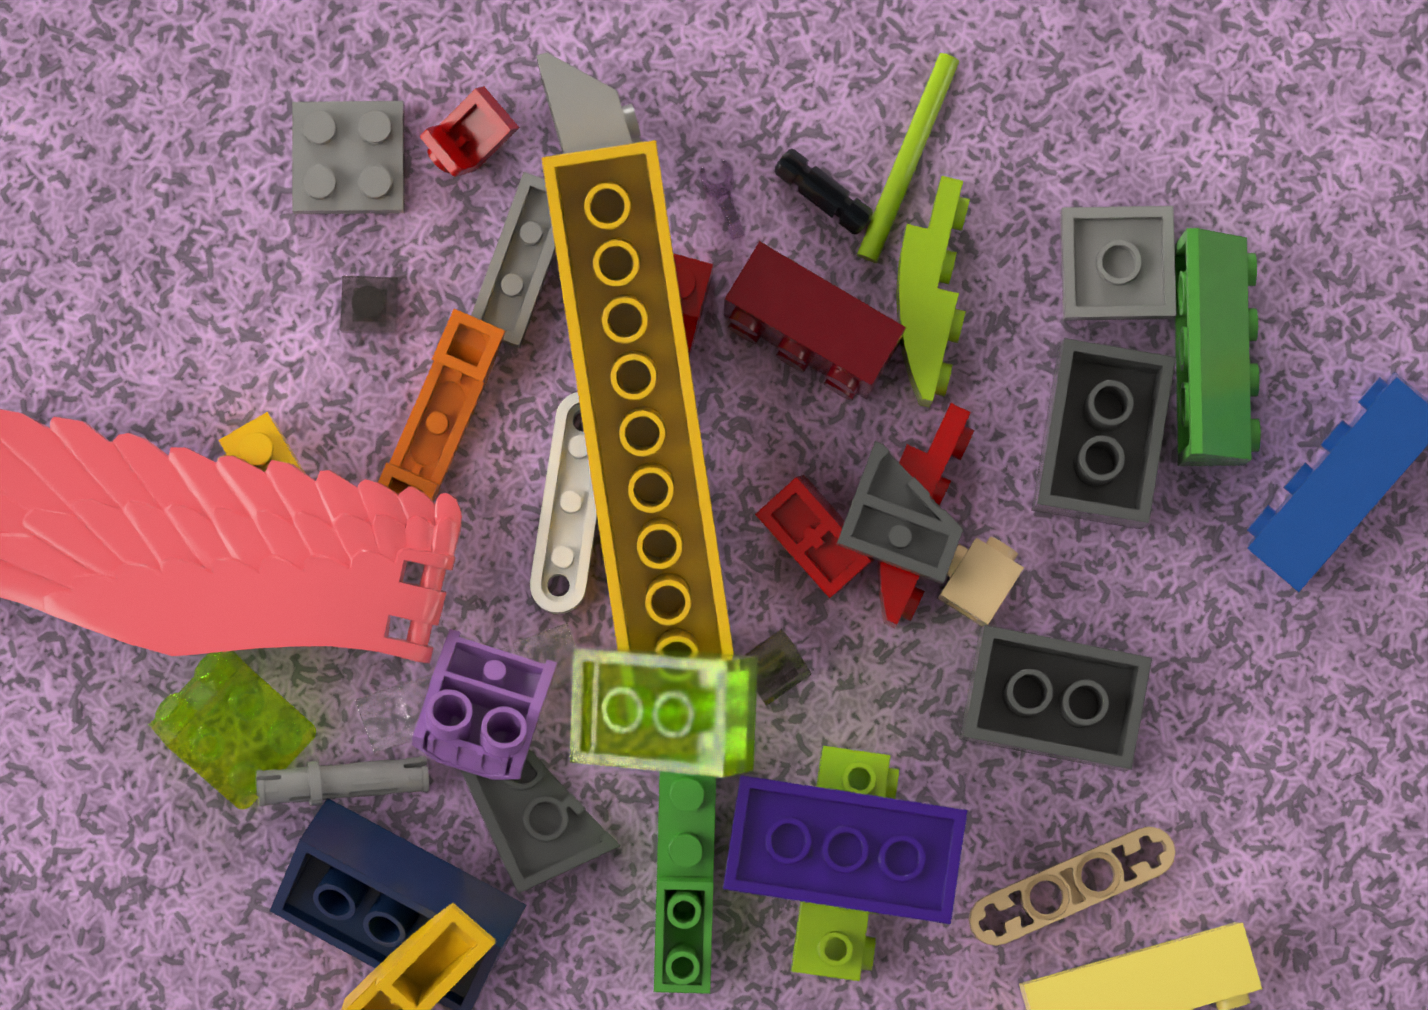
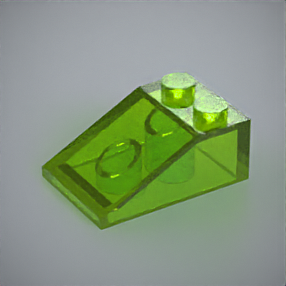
[570,648,758,777]

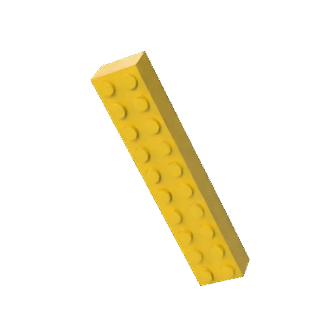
[541,140,742,723]

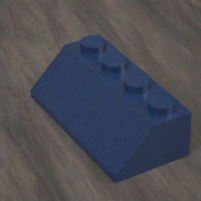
[270,798,526,1010]

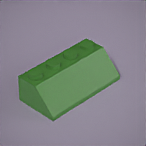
[1174,228,1261,466]

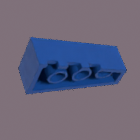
[1247,371,1428,592]

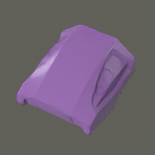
[412,629,557,780]

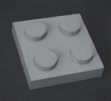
[292,101,405,214]
[1060,206,1176,321]

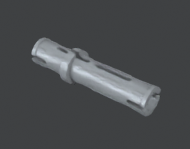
[256,756,429,807]

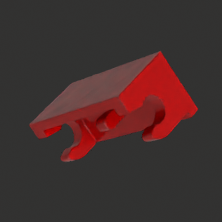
[755,475,876,598]

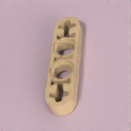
[968,827,1175,946]

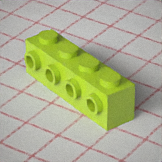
[791,746,899,982]

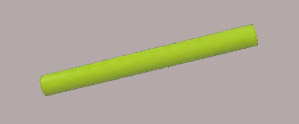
[857,53,960,263]

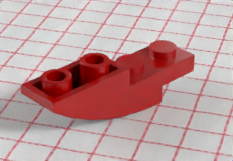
[877,403,975,628]

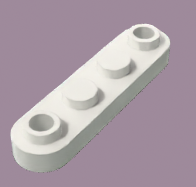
[530,392,597,614]

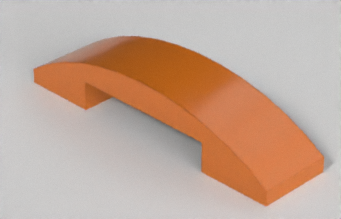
[378,308,506,502]

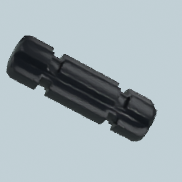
[774,149,873,235]

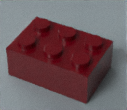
[724,241,906,401]

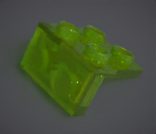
[148,651,316,809]

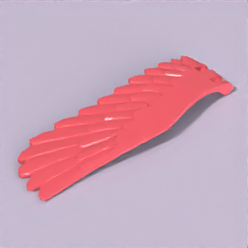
[0,409,462,663]

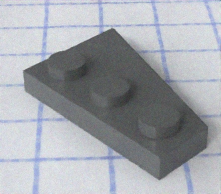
[460,749,621,895]

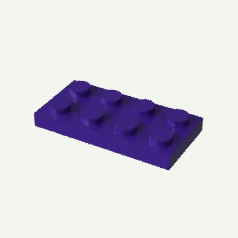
[723,775,968,924]

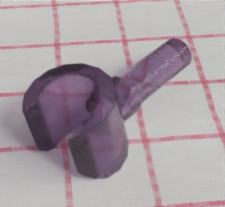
[700,159,745,240]

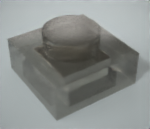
[340,276,399,335]
[736,629,812,706]

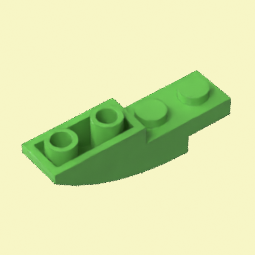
[654,760,717,994]

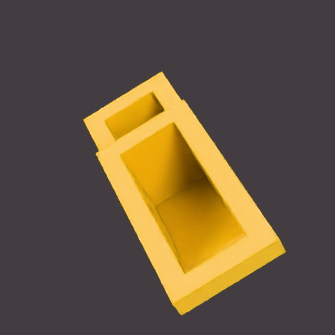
[341,903,496,1010]

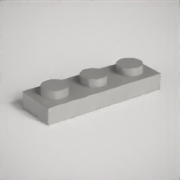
[471,172,556,349]

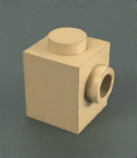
[937,536,1024,627]

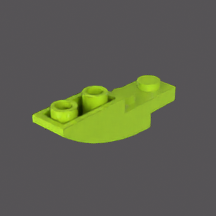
[896,176,970,408]

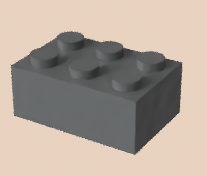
[1031,338,1176,529]
[959,625,1152,772]

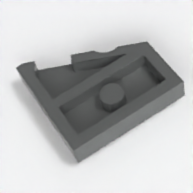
[836,441,964,584]

